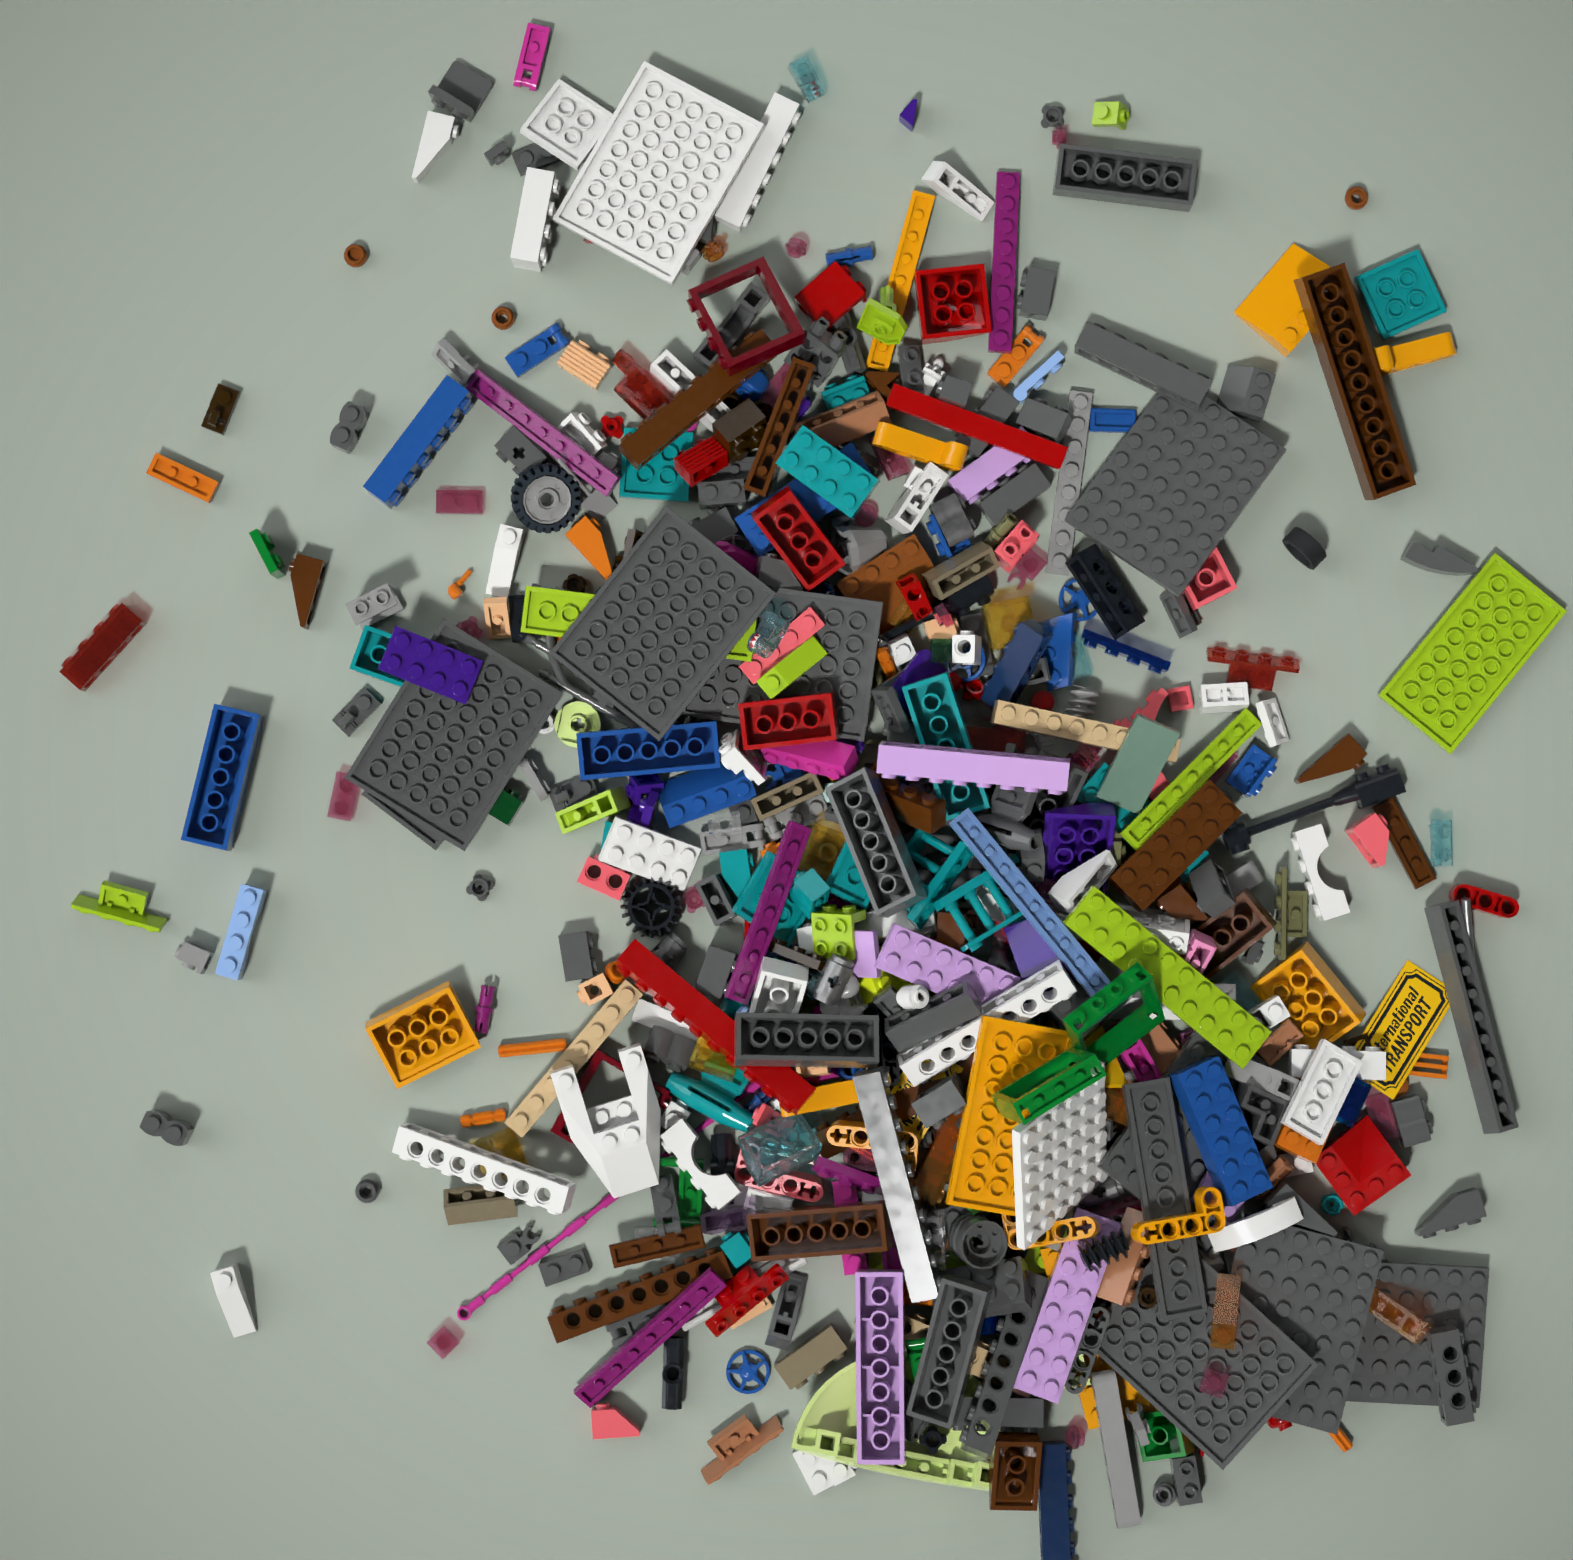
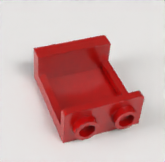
[794,261,867,333]

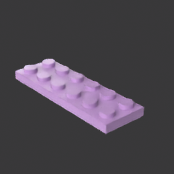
[874,923,1020,1015]

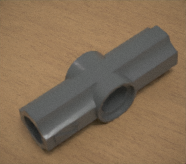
[832,312,867,376]

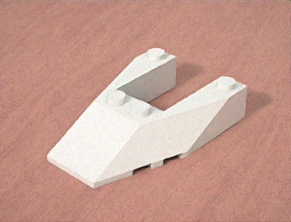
[550,1043,661,1198]

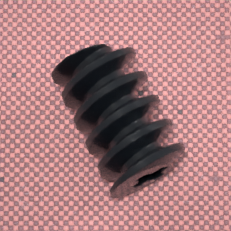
[1077,1228,1130,1272]

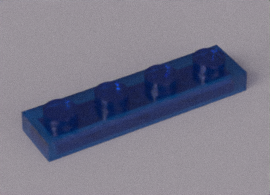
[1079,629,1171,674]

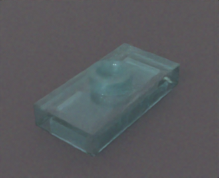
[1072,631,1092,681]

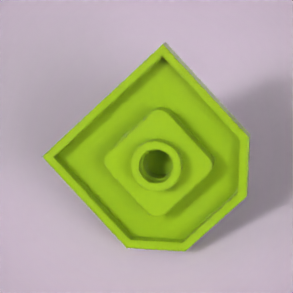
[856,285,908,345]

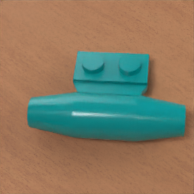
[665,1051,754,1133]

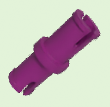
[474,985,496,1033]

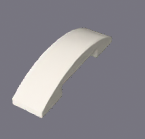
[1208,1196,1304,1252]

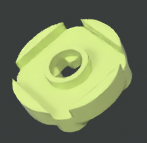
[554,701,601,748]

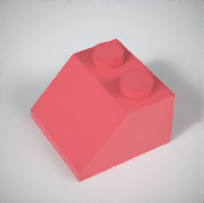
[1345,813,1389,868]

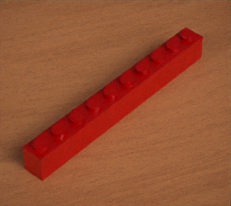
[616,939,816,1115]

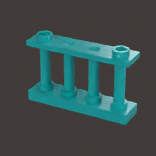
[904,828,974,930]
[933,853,1045,952]

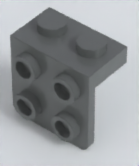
[428,61,492,122]

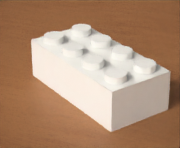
[510,167,561,272]

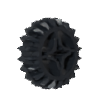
[620,877,683,938]

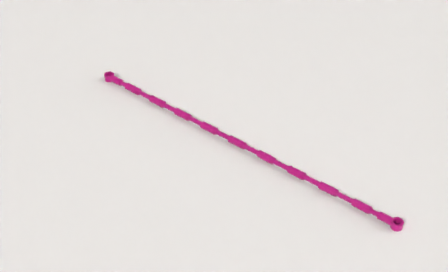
[457,1082,761,1320]

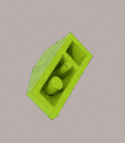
[756,635,828,699]
[555,786,631,834]

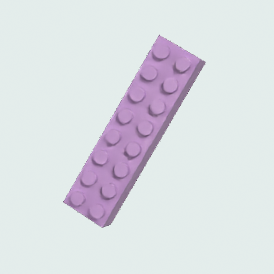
[876,741,1071,795]
[1013,1207,1121,1404]
[855,1269,906,1465]

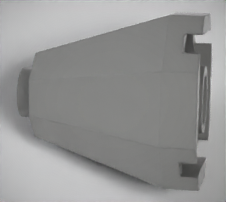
[829,525,889,576]

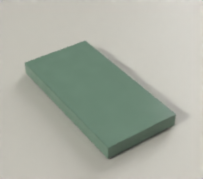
[1096,713,1180,815]

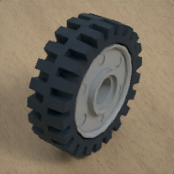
[510,463,581,534]

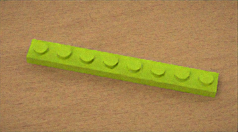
[1120,708,1262,850]

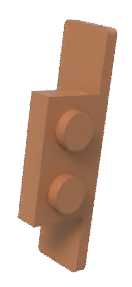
[701,1414,784,1485]

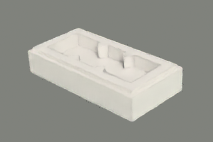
[744,1186,794,1210]

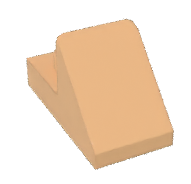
[483,597,511,639]

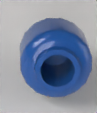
[736,369,770,402]

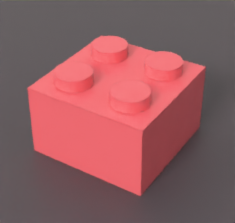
[1183,547,1238,611]

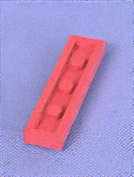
[739,607,826,685]

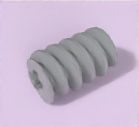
[1065,685,1100,720]

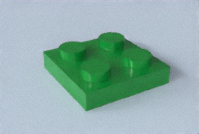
[249,529,286,579]

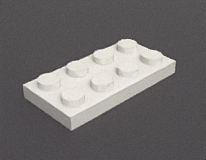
[598,816,701,891]
[1280,1039,1363,1145]

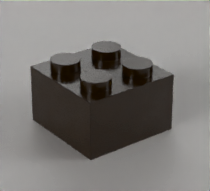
[712,398,767,465]

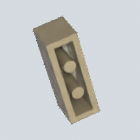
[922,541,1000,600]
[750,773,824,822]
[443,1181,518,1225]
[774,1323,848,1390]

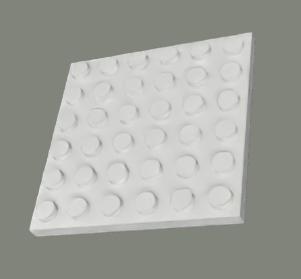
[1012,1061,1108,1250]

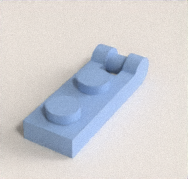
[1012,350,1064,404]

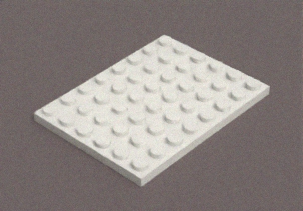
[552,61,765,285]

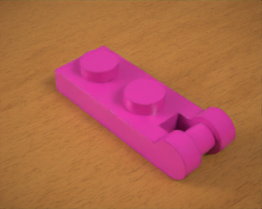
[513,23,551,91]

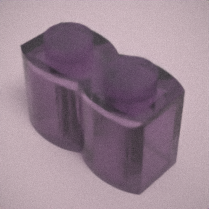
[700,1205,748,1235]

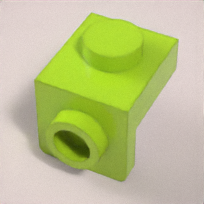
[1092,101,1130,130]

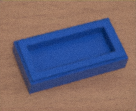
[1089,408,1136,433]

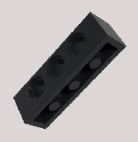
[1065,543,1145,640]

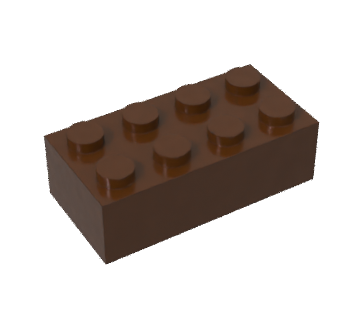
[1177,887,1277,979]

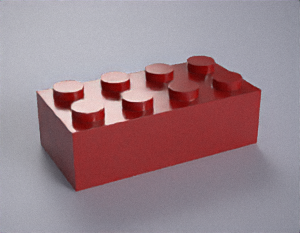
[751,485,846,592]
[738,691,840,750]

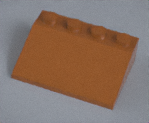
[835,534,939,634]

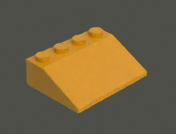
[1234,243,1330,357]
[1249,941,1366,1049]
[365,980,481,1089]

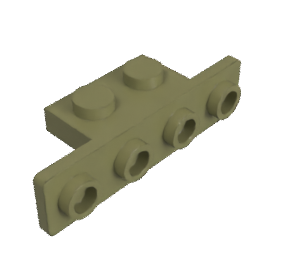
[1274,867,1308,960]

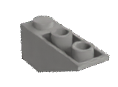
[1224,1058,1300,1102]

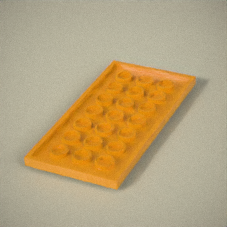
[945,1015,1072,1216]

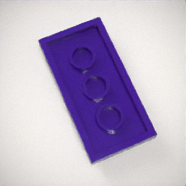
[378,626,483,704]

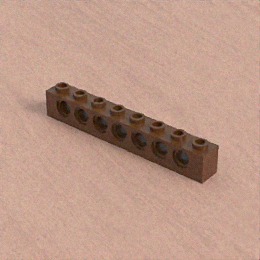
[547,1247,733,1344]

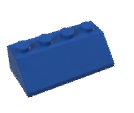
[658,761,757,829]

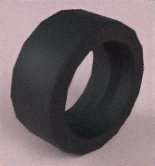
[1282,527,1327,570]

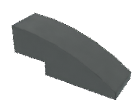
[1400,541,1479,576]

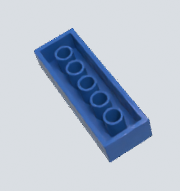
[363,375,474,509]
[734,442,874,557]
[181,704,264,851]
[576,720,720,780]
[1168,1056,1273,1207]

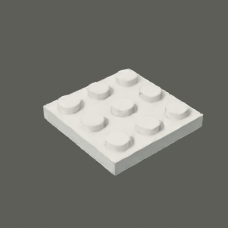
[520,79,613,170]

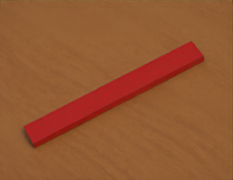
[886,383,1068,470]

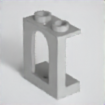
[345,583,404,630]

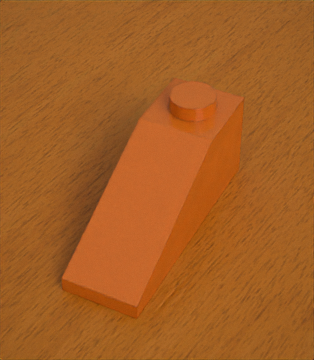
[565,516,613,581]

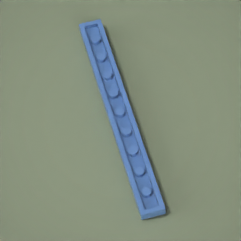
[948,808,1111,997]

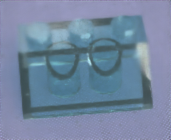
[738,1114,822,1187]

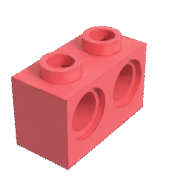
[577,854,632,901]

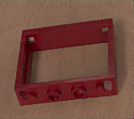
[686,256,805,377]
[550,1049,672,1146]

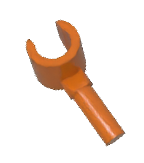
[448,569,472,600]

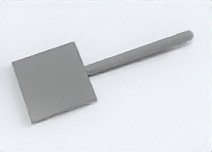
[557,458,617,522]

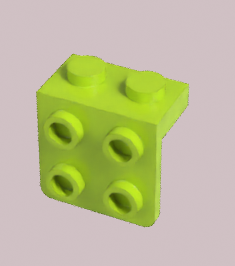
[811,904,866,961]

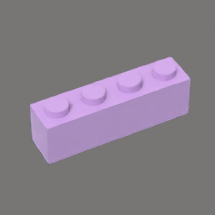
[947,426,1032,505]

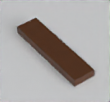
[1371,797,1437,889]
[609,1224,706,1268]

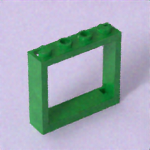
[1062,962,1165,1067]
[991,1047,1107,1125]

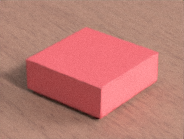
[1166,685,1194,713]

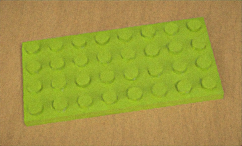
[1377,553,1567,754]

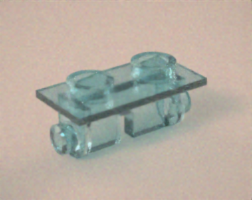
[1428,820,1453,867]

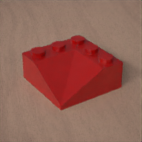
[914,264,992,345]
[1315,1115,1411,1216]

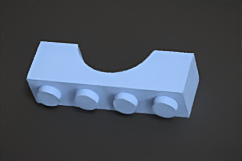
[215,884,268,980]

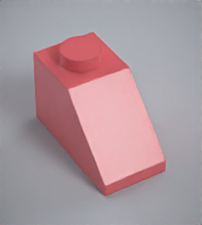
[591,1402,641,1439]

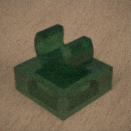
[930,639,952,663]

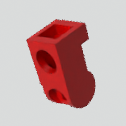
[895,572,933,621]

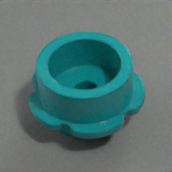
[1321,1193,1344,1216]

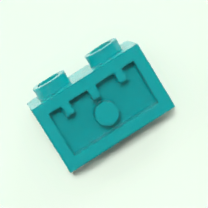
[821,374,870,411]

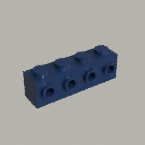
[980,619,1054,708]

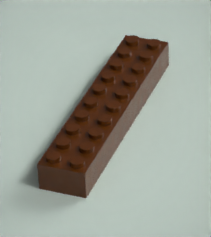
[1293,263,1416,500]

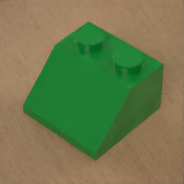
[1138,1410,1196,1462]

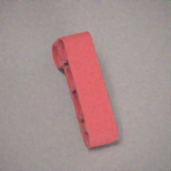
[734,1136,824,1202]

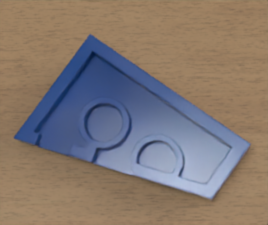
[1037,612,1077,691]

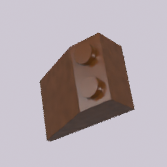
[989,1432,1042,1511]

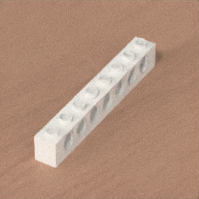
[897,960,1077,1087]
[392,1122,577,1215]

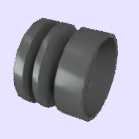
[948,1213,1008,1270]

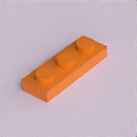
[146,453,220,504]

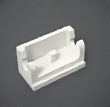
[1199,682,1249,714]

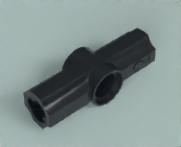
[710,1133,735,1205]
[661,1336,684,1410]

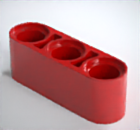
[1449,884,1519,918]

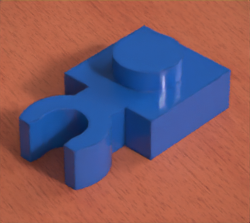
[766,764,804,789]

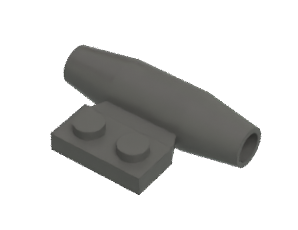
[973,785,1042,852]

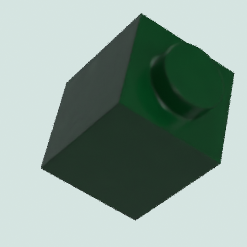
[488,789,524,826]

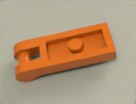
[986,324,1045,389]

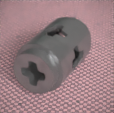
[651,932,689,969]
[813,953,854,1006]
[1079,1176,1124,1209]

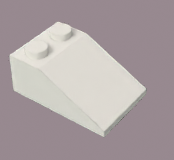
[749,956,809,1014]

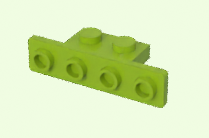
[71,880,167,932]

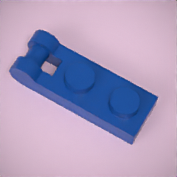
[504,323,571,378]

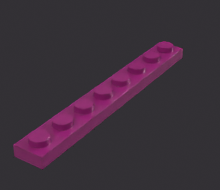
[988,171,1020,354]
[465,369,621,496]
[724,820,812,1005]
[574,1267,727,1408]

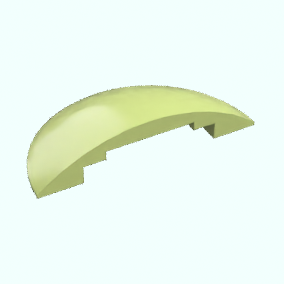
[791,1352,1000,1491]

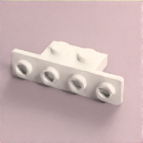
[632,999,712,1051]

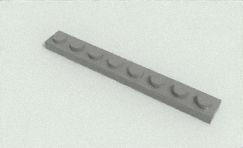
[1045,390,1093,576]

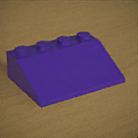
[1037,803,1116,898]

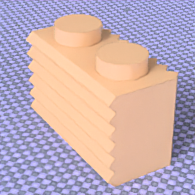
[557,340,612,391]

